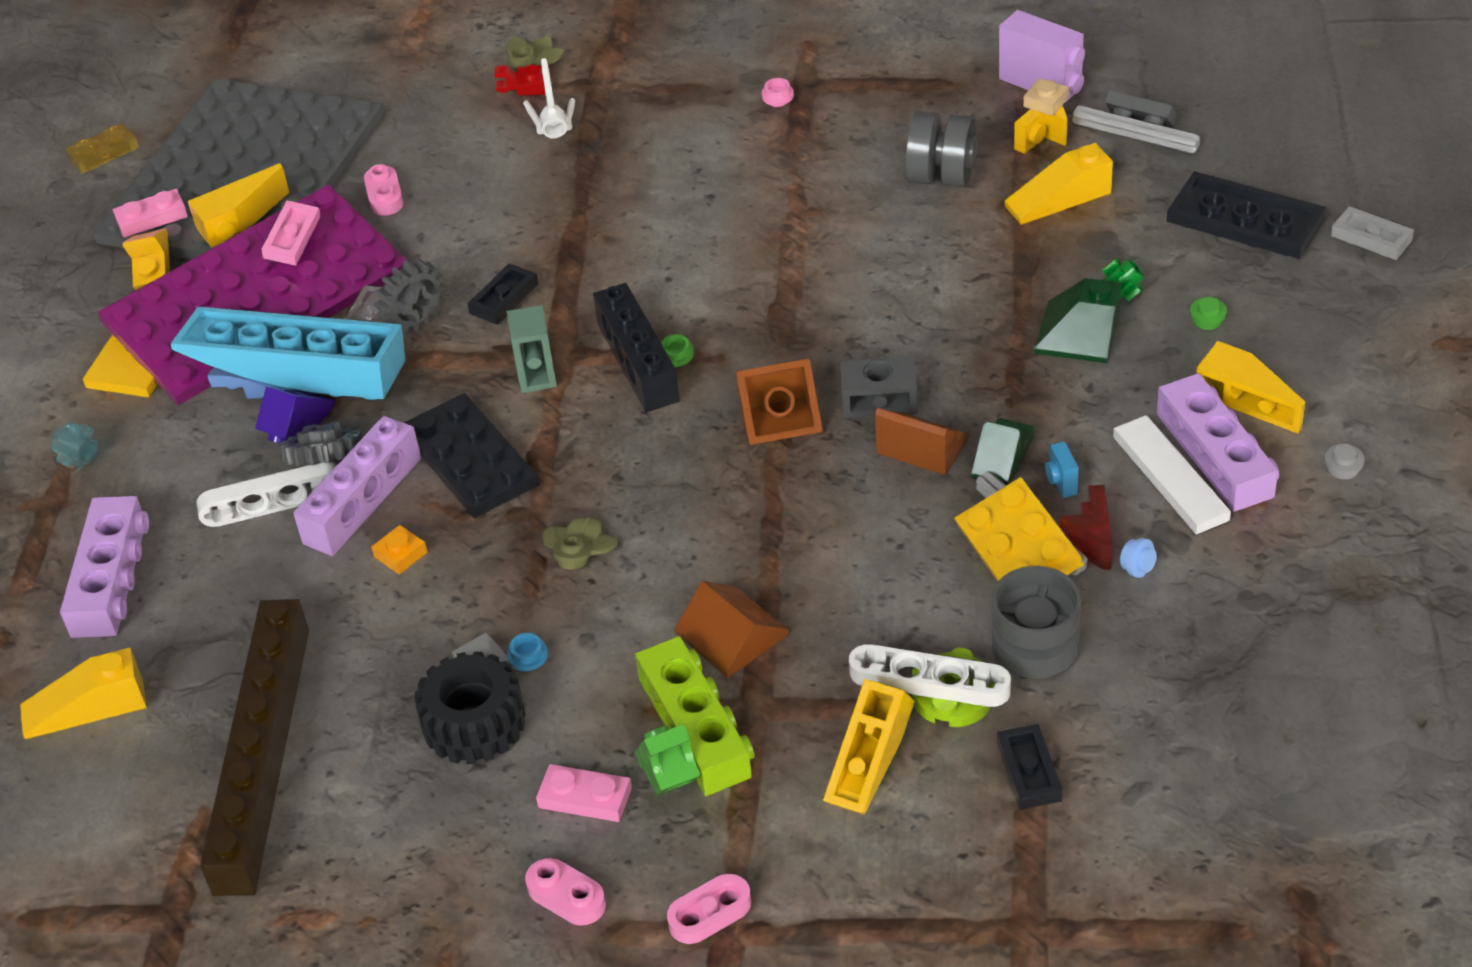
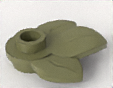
[505,36,565,72]
[543,516,619,570]

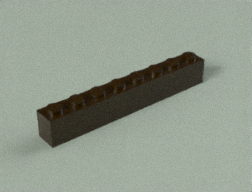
[200,599,309,896]

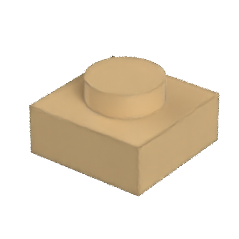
[1024,78,1069,116]

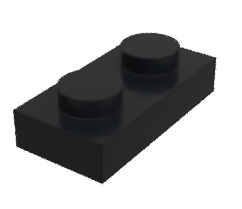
[467,263,539,325]
[997,724,1062,810]

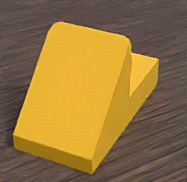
[1014,105,1067,154]
[123,228,170,291]

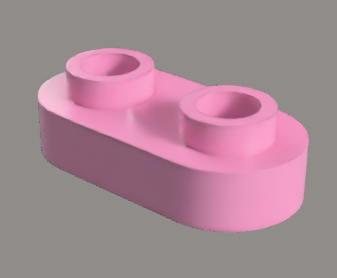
[364,164,404,216]
[525,858,606,925]
[667,874,751,944]

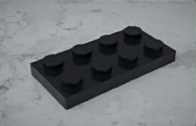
[1166,171,1326,259]
[404,393,539,518]

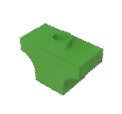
[634,724,701,797]

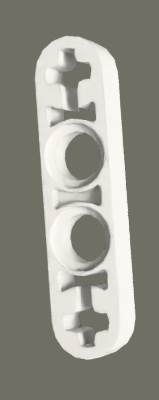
[196,462,337,527]
[849,644,1011,707]

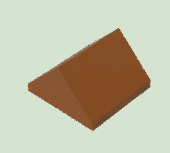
[736,358,823,445]
[875,408,970,475]
[675,581,789,678]

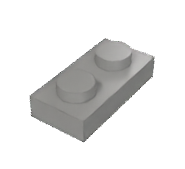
[1331,206,1414,260]

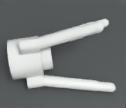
[523,58,575,138]

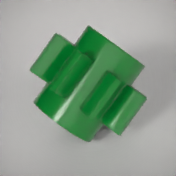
[1102,257,1146,302]

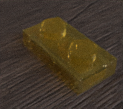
[65,123,139,174]

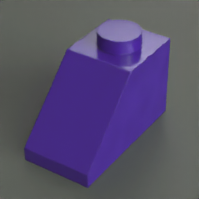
[255,386,335,443]

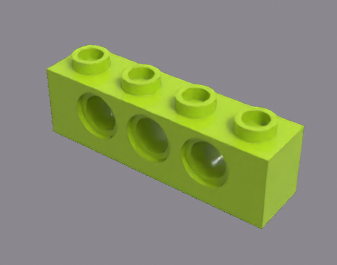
[635,636,755,797]

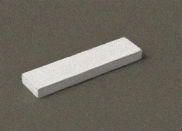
[1113,415,1231,534]

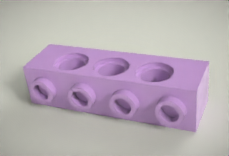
[1157,373,1279,512]
[293,415,421,556]
[60,496,149,638]

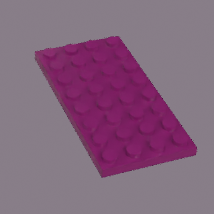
[98,184,406,405]

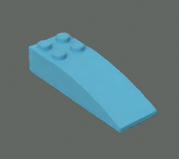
[171,307,406,400]

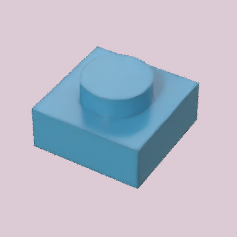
[1045,441,1079,498]

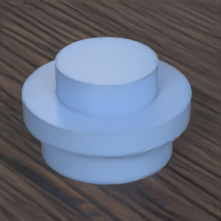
[1120,538,1157,578]

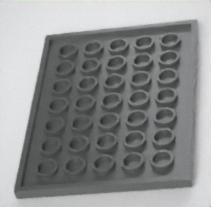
[93,79,385,260]

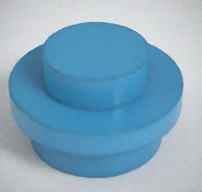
[507,633,548,671]

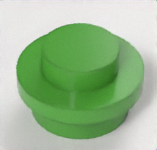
[1190,297,1227,330]
[661,334,694,367]

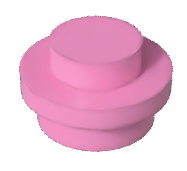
[762,78,794,107]

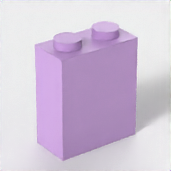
[999,10,1085,104]

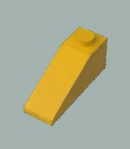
[1005,142,1113,225]
[188,163,289,248]
[1197,341,1305,434]
[20,648,147,739]
[823,679,915,815]

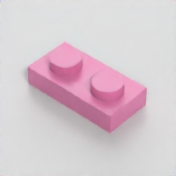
[112,188,188,238]
[262,201,320,266]
[536,764,632,822]

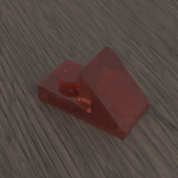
[1060,485,1113,570]

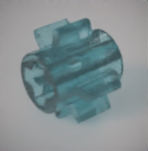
[51,422,98,469]

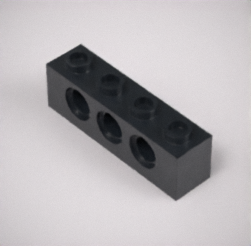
[593,283,680,412]

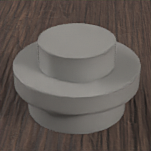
[1324,444,1365,479]

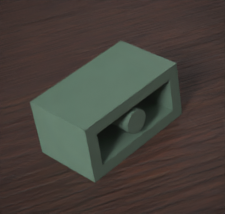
[506,305,557,393]

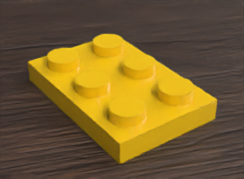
[954,477,1084,582]

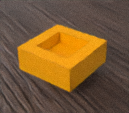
[371,525,428,575]

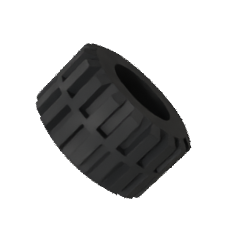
[414,651,526,764]

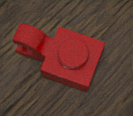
[494,65,550,96]

